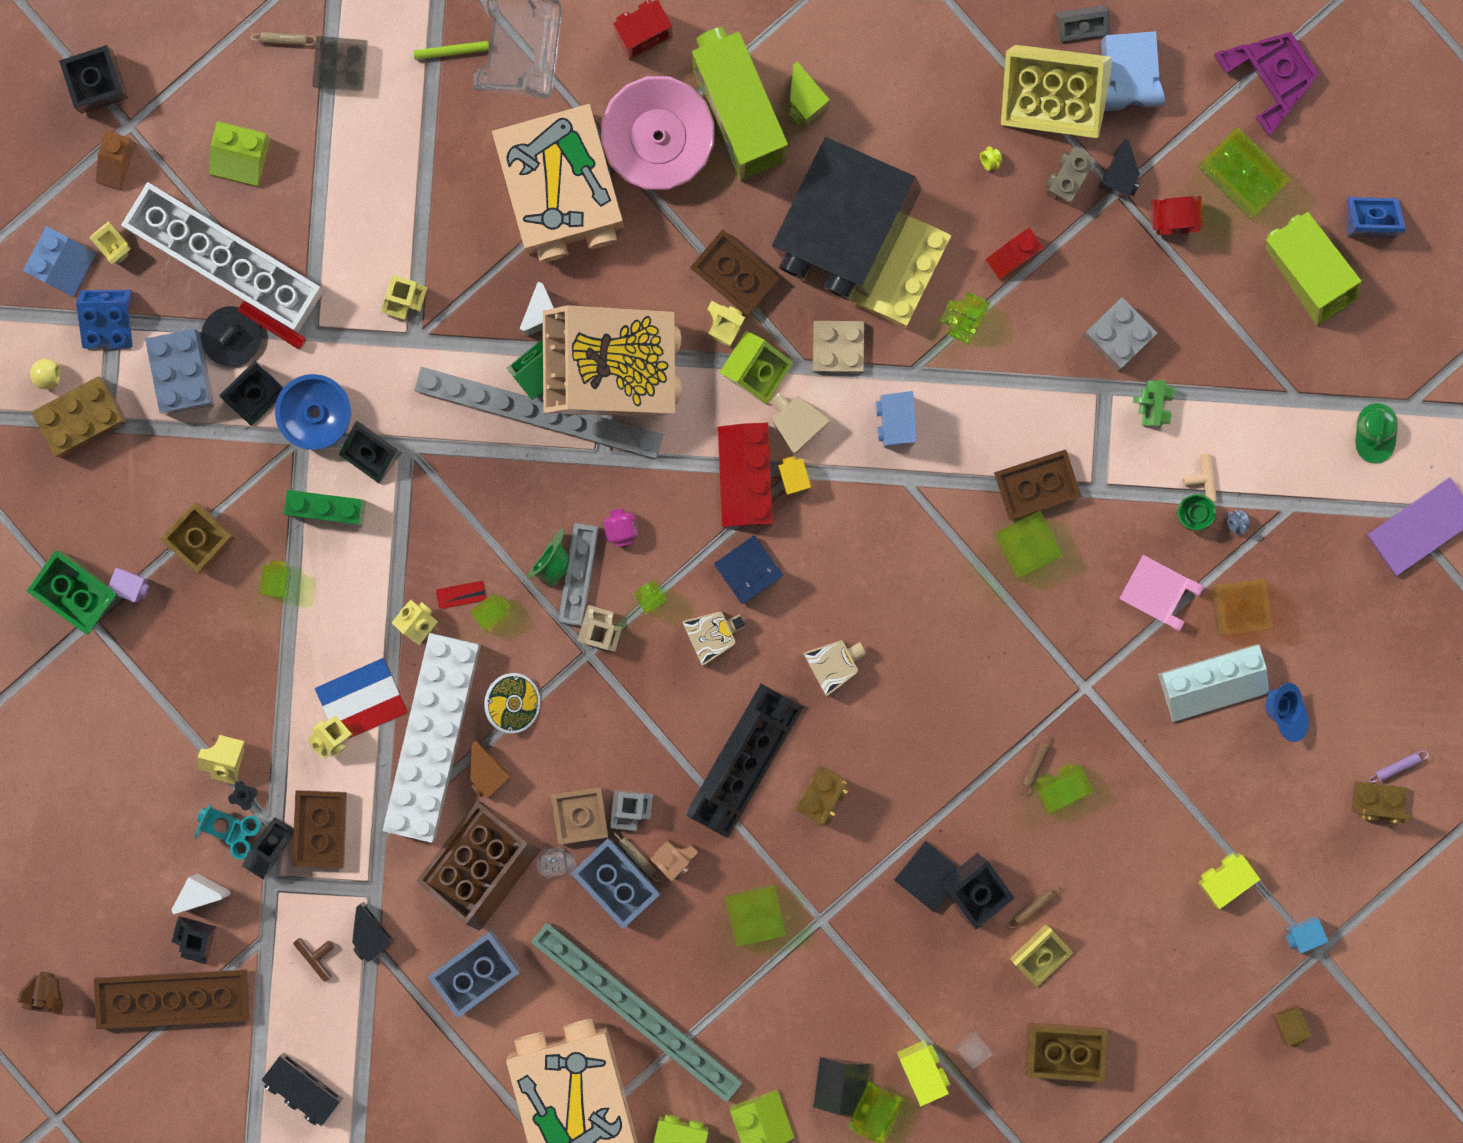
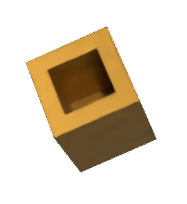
[1272,1005,1312,1047]

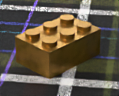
[31,376,128,458]
[1025,1022,1108,1082]

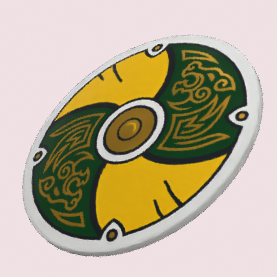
[484,673,540,734]

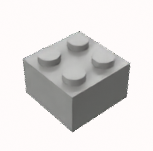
[1083,297,1157,371]

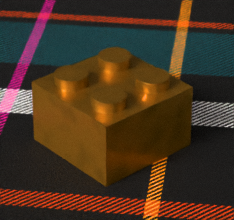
[160,502,236,574]

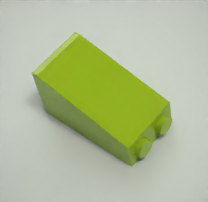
[1265,212,1362,326]

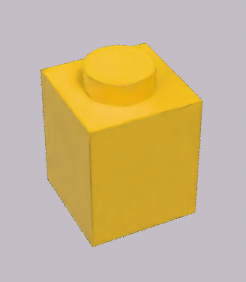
[778,456,811,495]

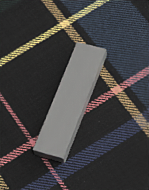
[558,523,599,626]

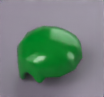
[1177,494,1216,532]

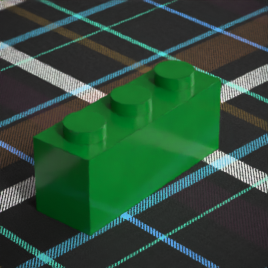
[284,490,366,526]

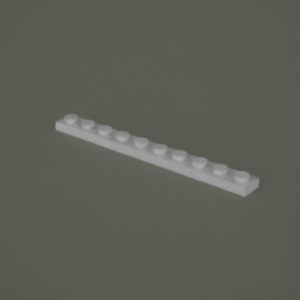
[414,366,663,459]

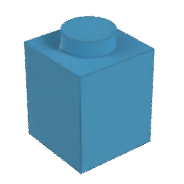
[1285,916,1329,954]

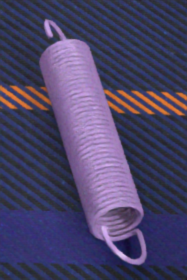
[1369,751,1429,782]

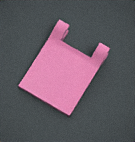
[1119,555,1204,631]

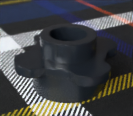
[228,781,258,811]

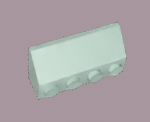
[1158,645,1269,722]

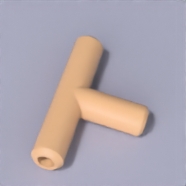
[1183,453,1217,503]

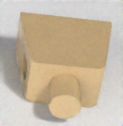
[769,392,830,455]

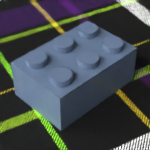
[145,329,214,415]
[571,837,661,929]
[428,929,521,1018]

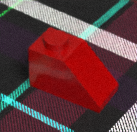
[985,227,1044,280]

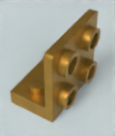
[795,765,849,827]
[1351,781,1413,824]

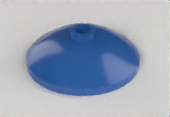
[275,374,351,450]

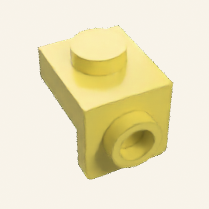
[90,221,131,264]

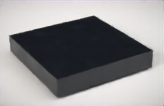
[894,841,959,912]

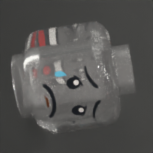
[537,846,576,881]

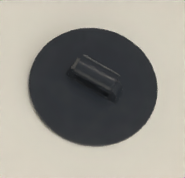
[201,306,261,367]

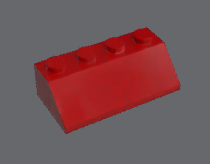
[718,422,773,527]

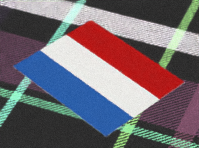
[314,658,408,739]

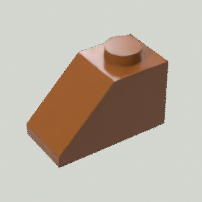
[96,130,136,190]
[470,740,512,798]

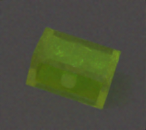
[1033,762,1094,814]
[847,1081,904,1143]

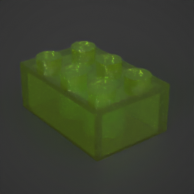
[1197,126,1291,219]

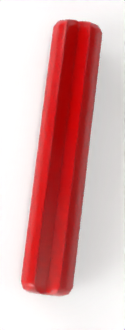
[238,301,306,350]

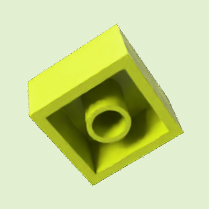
[897,1040,950,1106]

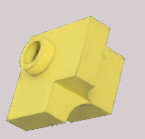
[380,275,427,320]
[707,301,745,348]
[198,735,244,785]

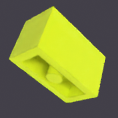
[1198,853,1261,909]

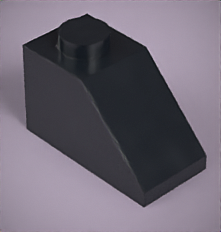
[1098,139,1140,200]
[242,817,294,879]
[352,902,394,962]

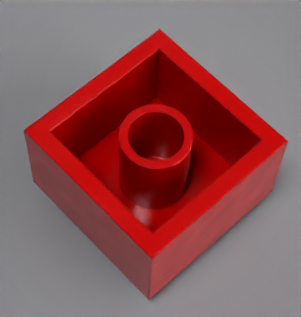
[613,0,673,60]

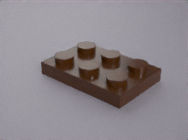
[690,229,780,317]
[994,449,1082,520]
[292,790,347,868]

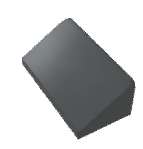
[1056,5,1110,42]

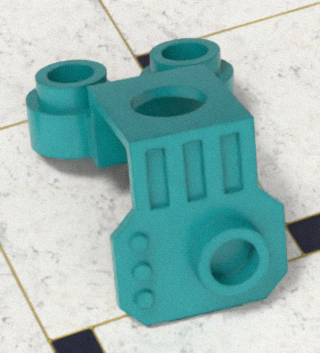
[194,804,262,860]

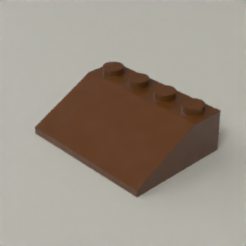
[417,801,541,931]

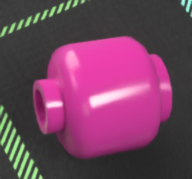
[603,508,639,547]

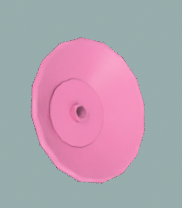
[601,76,715,190]

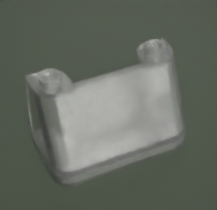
[473,0,562,99]

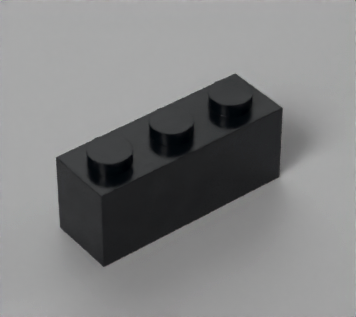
[261,1052,343,1127]

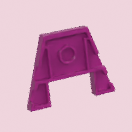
[1214,32,1319,136]

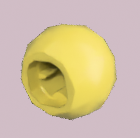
[30,358,60,390]

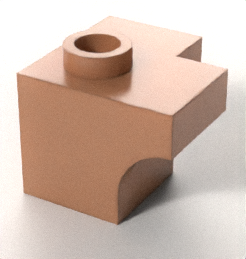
[650,839,698,881]

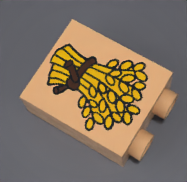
[543,305,682,417]

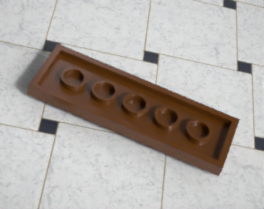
[94,969,250,1029]

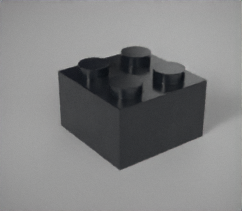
[59,45,129,114]
[938,853,1015,930]

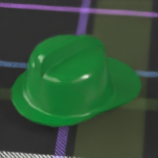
[1355,403,1398,463]
[527,528,569,585]

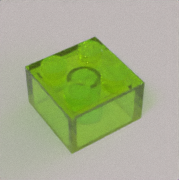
[993,511,1063,579]
[725,883,786,947]

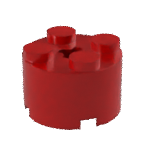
[1151,196,1204,236]

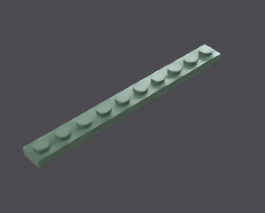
[531,922,742,1103]

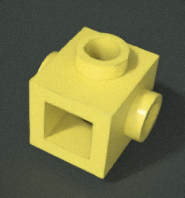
[392,599,438,645]
[307,715,351,759]

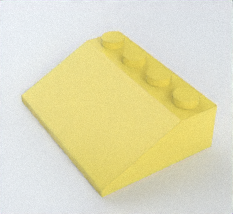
[1001,45,1112,138]
[849,216,951,329]

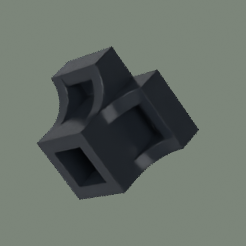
[172,916,216,964]

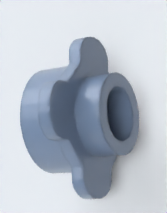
[1227,510,1250,536]

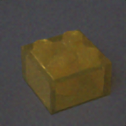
[1211,578,1273,635]

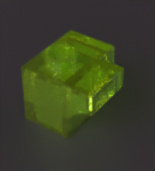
[939,292,990,345]

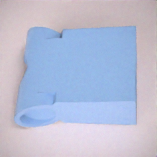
[1101,31,1166,111]

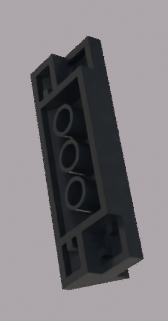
[685,683,803,838]

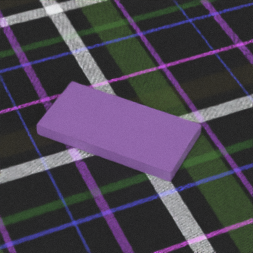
[1366,477,1463,576]

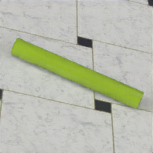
[414,41,490,60]

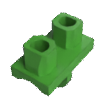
[1132,380,1175,426]

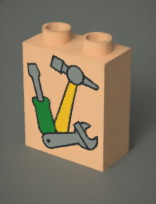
[492,104,624,263]
[506,1019,638,1143]

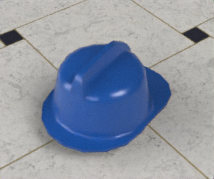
[1265,683,1309,742]

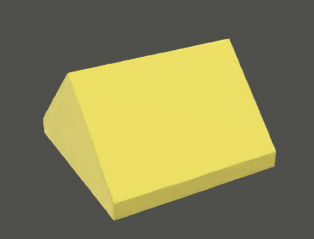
[1010,924,1073,987]

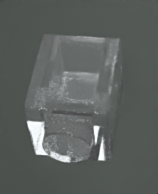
[955,1030,993,1070]

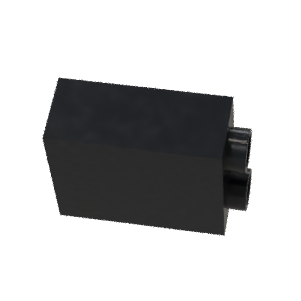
[772,137,922,301]

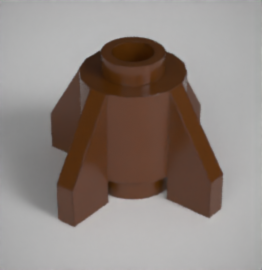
[17,972,63,1015]

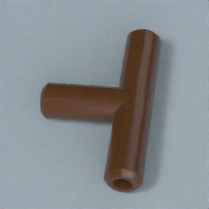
[293,938,334,982]

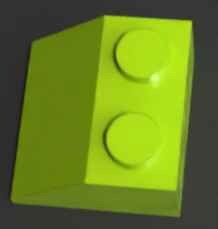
[789,61,830,128]
[209,121,271,187]
[719,331,794,405]
[730,1089,794,1143]
[653,1114,708,1143]

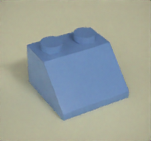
[23,226,97,297]
[876,391,916,447]

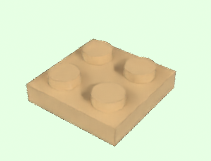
[813,321,864,372]

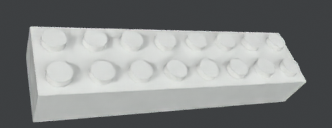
[121,182,324,333]
[383,633,481,843]

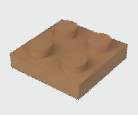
[551,787,609,845]

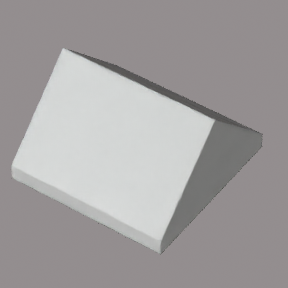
[520,282,554,336]
[172,874,231,914]

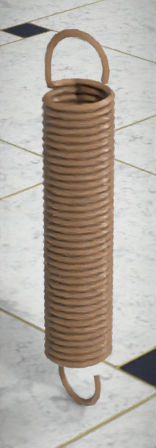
[1020,735,1051,795]
[1008,886,1061,928]

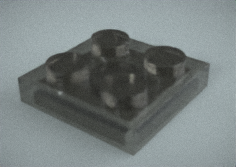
[312,36,368,92]

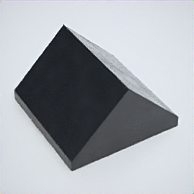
[219,361,284,426]
[338,421,402,484]
[813,1057,870,1115]

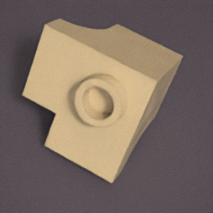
[578,605,622,652]

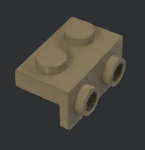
[1045,147,1095,202]

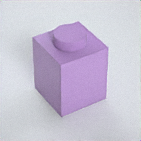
[109,568,150,603]

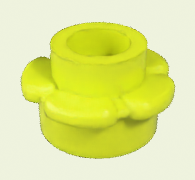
[980,146,1002,171]

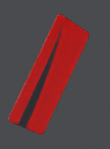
[436,581,486,609]

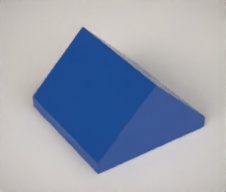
[1347,197,1406,238]

